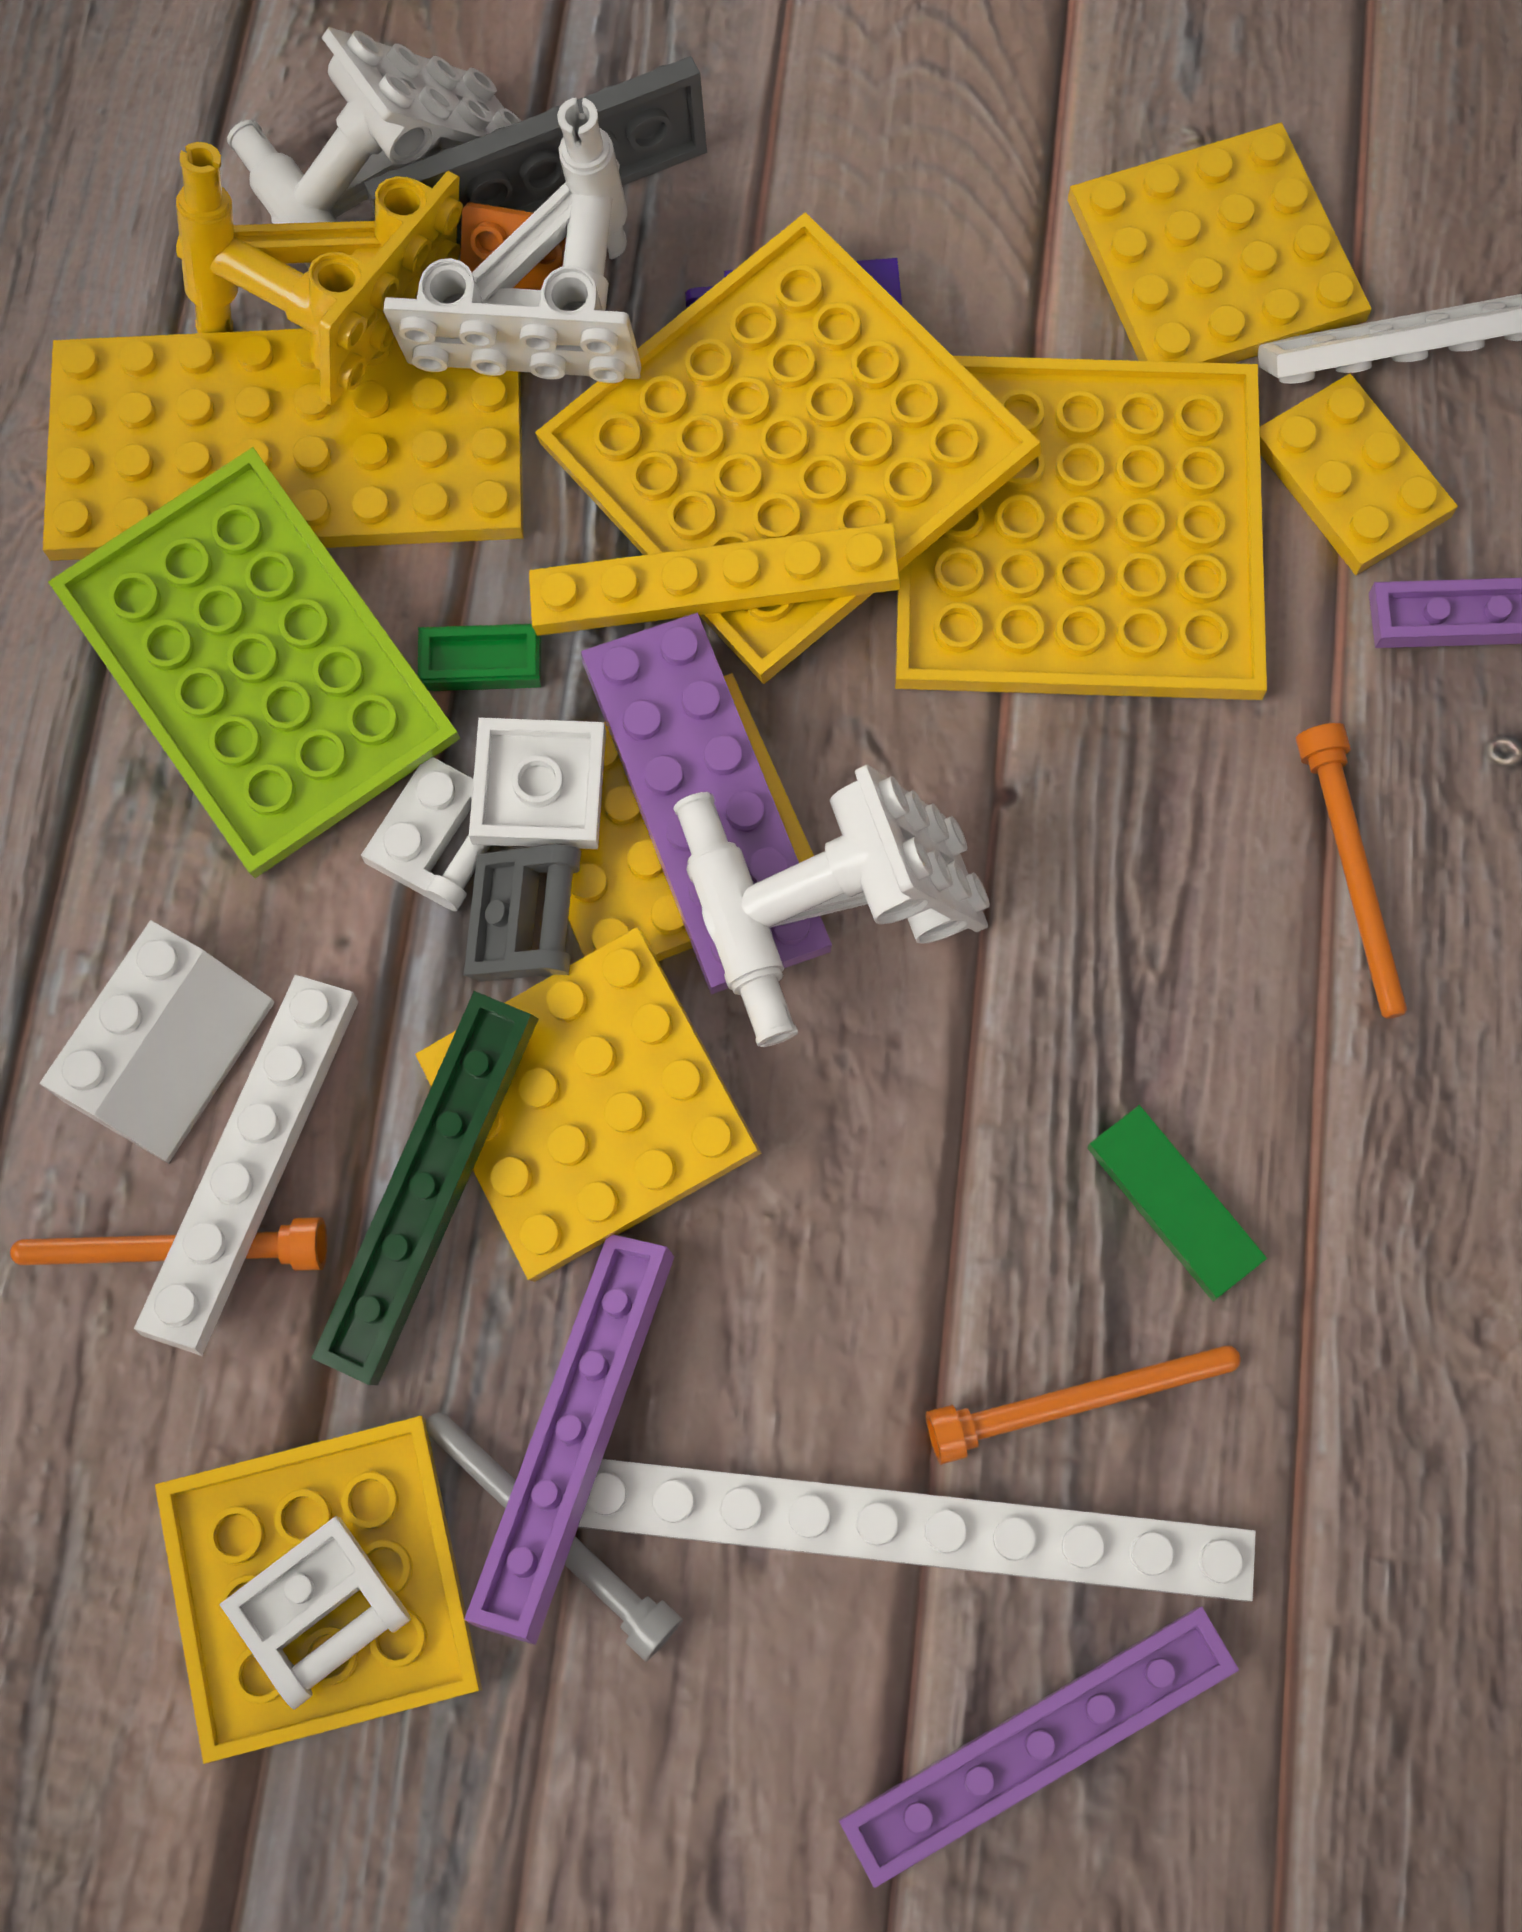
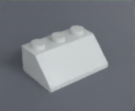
[39,920,275,1164]

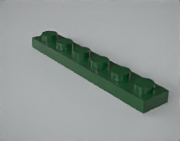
[312,991,539,1385]

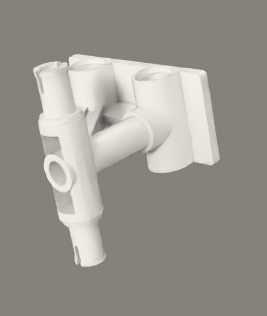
[227,27,521,269]
[383,97,641,383]
[673,764,990,1047]

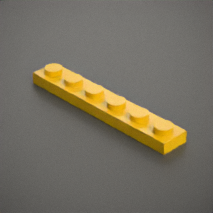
[529,523,901,636]

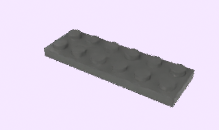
[364,56,707,248]

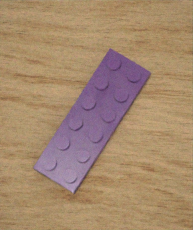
[581,612,832,994]

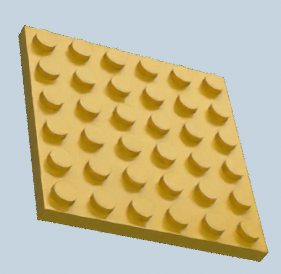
[535,212,1041,685]
[895,356,1267,700]

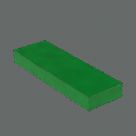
[1087,1105,1267,1302]

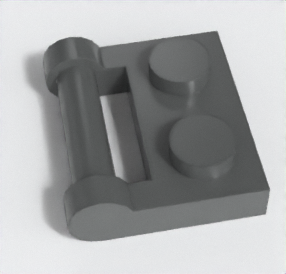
[464,844,581,982]

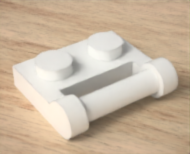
[361,757,491,911]
[219,1516,411,1710]

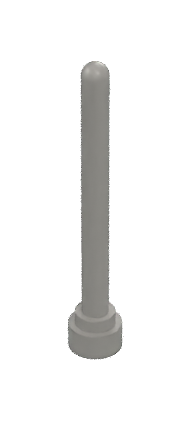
[426,1413,683,1662]

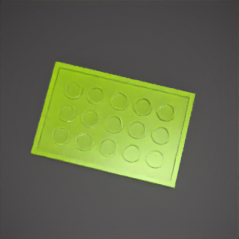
[48,447,461,878]

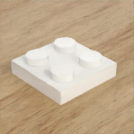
[469,718,606,849]

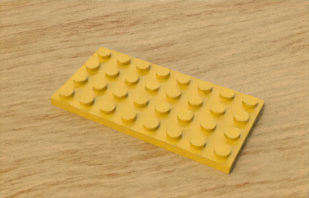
[43,328,524,561]

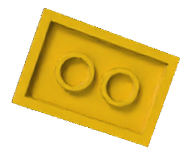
[1260,373,1458,575]

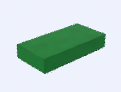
[417,624,541,691]

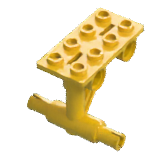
[176,142,463,406]

